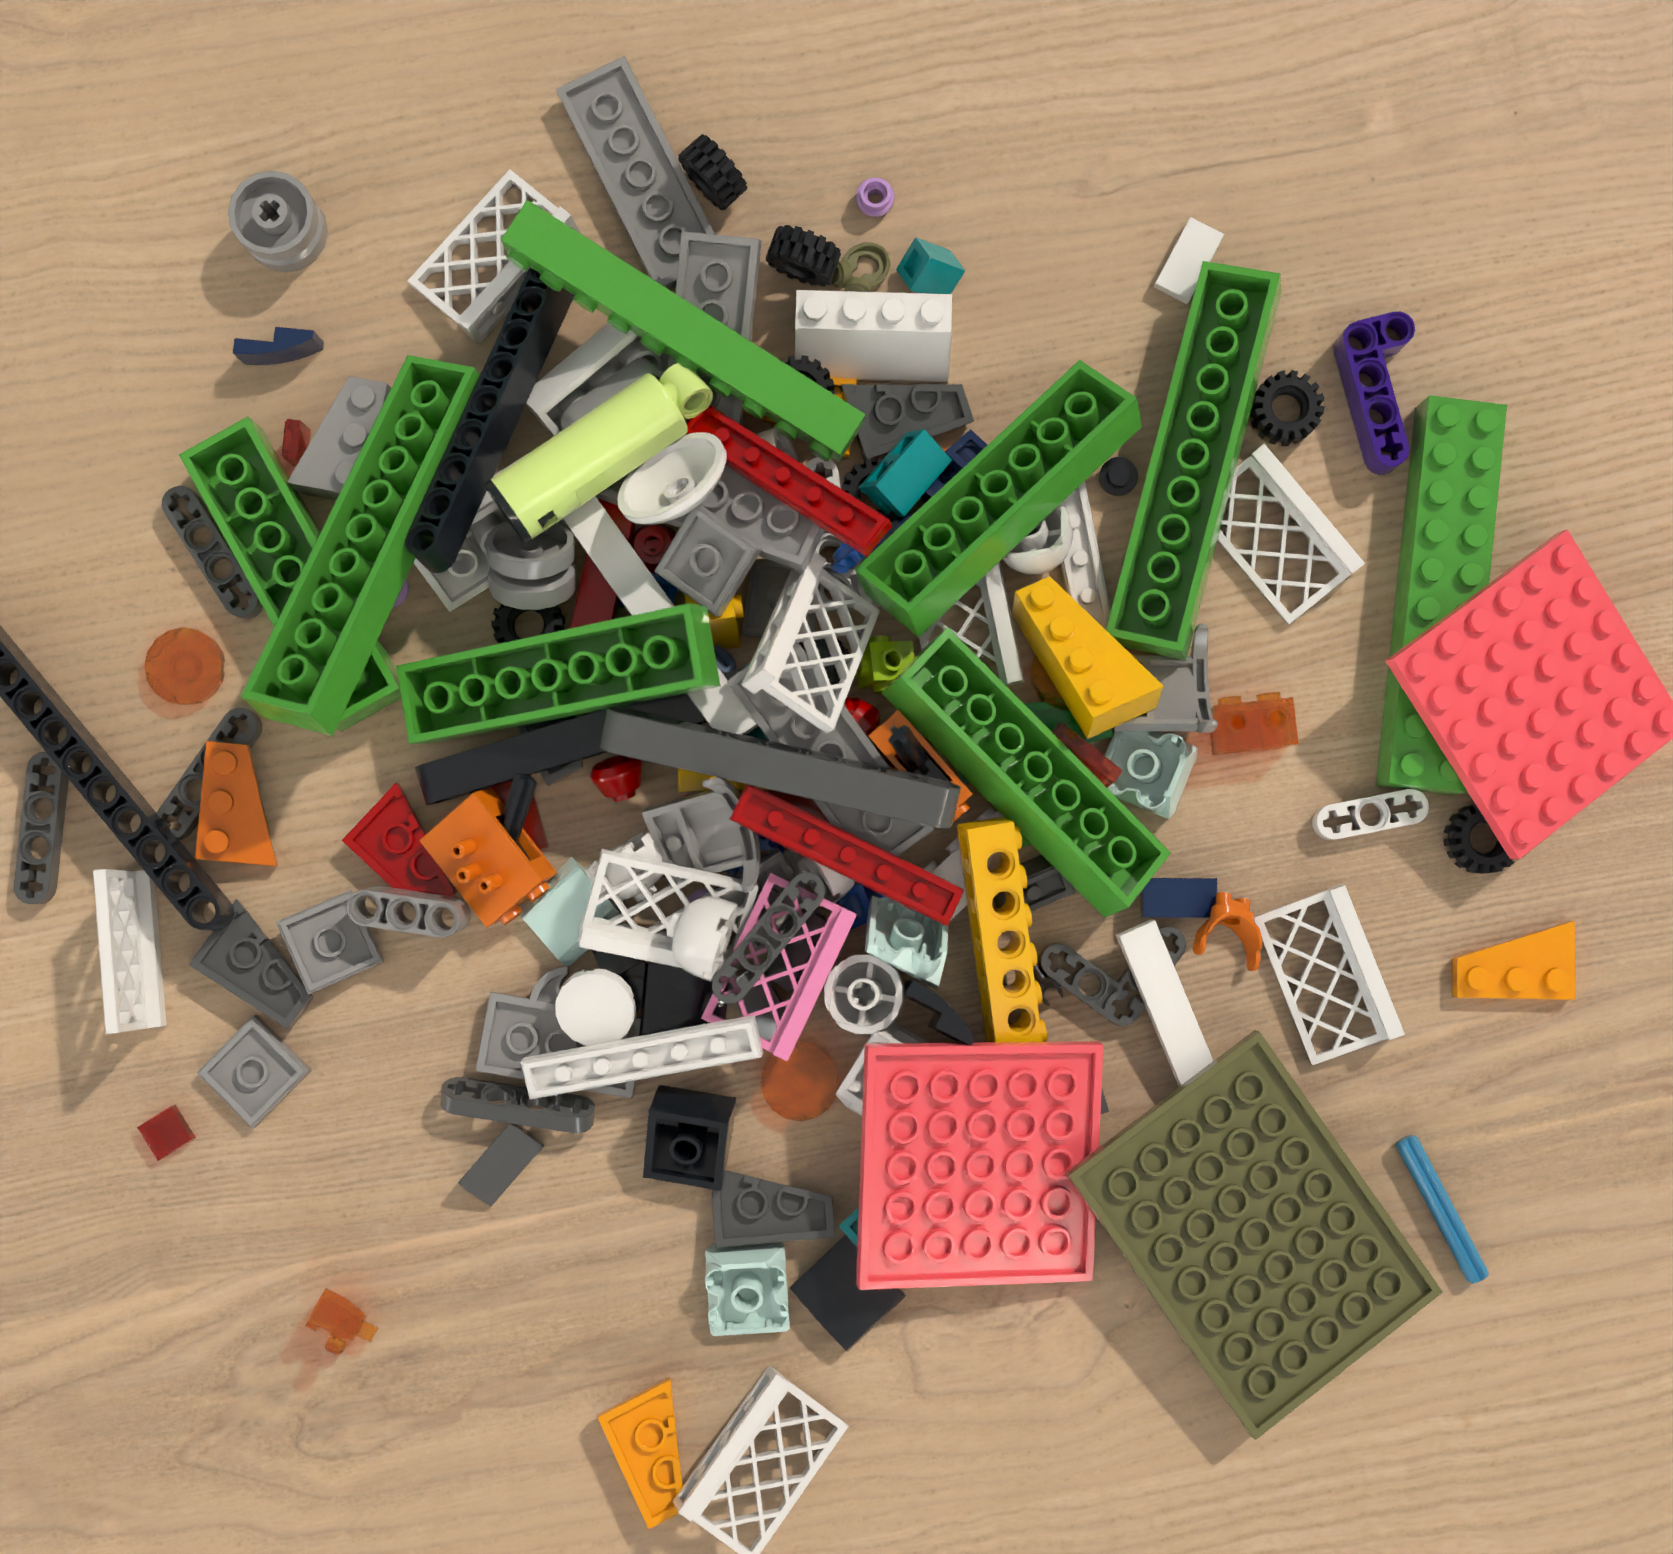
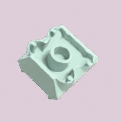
[1096,731,1199,819]
[520,857,622,966]
[865,896,948,989]
[705,1242,790,1336]

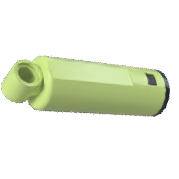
[483,363,713,544]

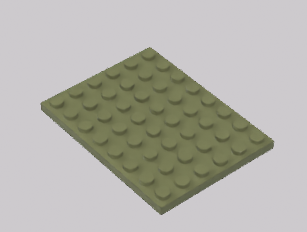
[1065,1030,1443,1440]

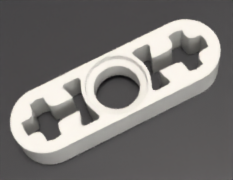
[1312,789,1429,840]

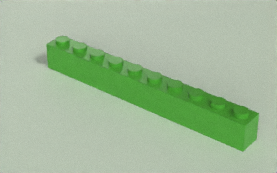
[501,200,866,463]

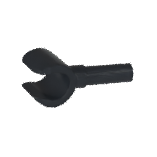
[1033,964,1063,1006]

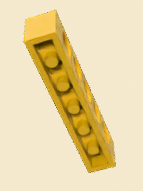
[957,816,1047,1042]

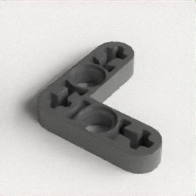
[1039,926,1186,1026]

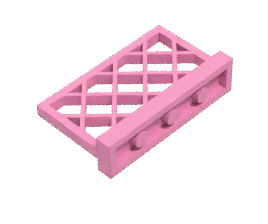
[701,873,857,1061]

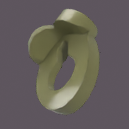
[831,242,890,292]

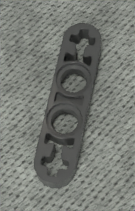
[162,486,263,619]
[156,708,262,840]
[14,752,69,904]
[712,872,826,1004]
[441,1077,595,1133]

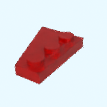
[342,783,457,908]

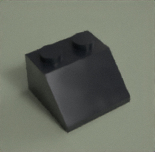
[643,1085,737,1191]

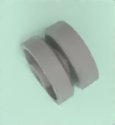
[228,170,328,273]
[486,521,576,610]

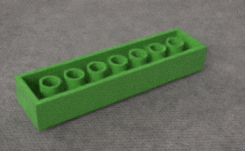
[855,360,1142,637]
[179,416,401,732]
[396,603,720,744]
[882,627,1171,918]

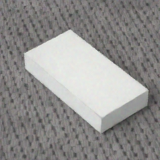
[1154,217,1224,304]

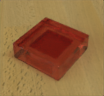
[281,419,311,467]
[137,1104,196,1161]

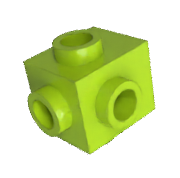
[855,636,915,694]

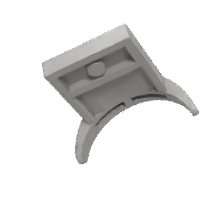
[1114,624,1218,733]
[642,777,761,892]

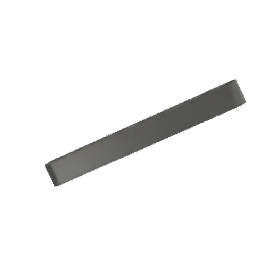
[600,706,961,828]

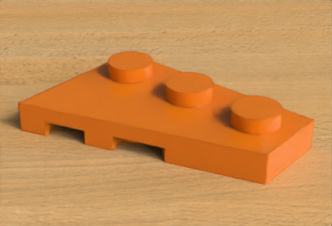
[195,741,278,866]

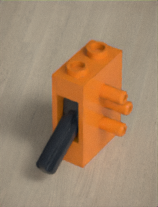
[868,710,973,822]
[419,774,558,928]

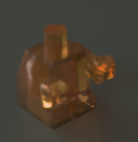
[305,1288,378,1355]

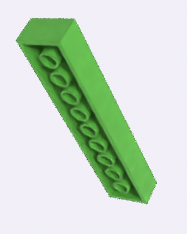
[1106,261,1282,661]
[240,355,480,736]
[1376,395,1507,796]

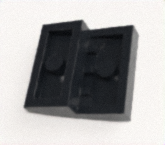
[639,963,729,1036]
[904,980,975,1046]
[790,1234,906,1351]

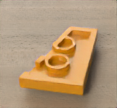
[1452,921,1576,1000]
[597,1377,683,1530]

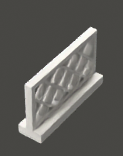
[408,170,581,344]
[1217,444,1365,625]
[741,552,880,734]
[919,561,1025,687]
[578,849,759,977]
[93,869,167,1034]
[1254,884,1405,1065]
[673,1365,849,1554]

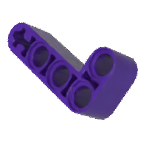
[1333,311,1415,475]

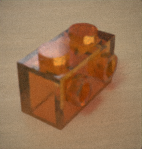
[1210,692,1299,755]

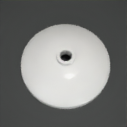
[617,432,727,524]

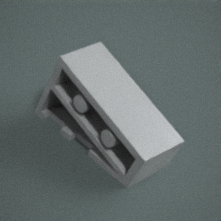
[287,376,391,500]

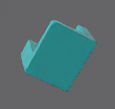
[896,237,965,294]

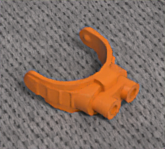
[1193,892,1263,971]

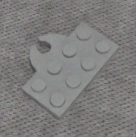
[475,966,640,1099]

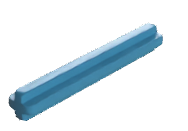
[1396,1135,1489,1284]

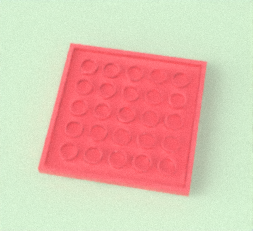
[1385,530,1673,859]
[856,1041,1104,1290]

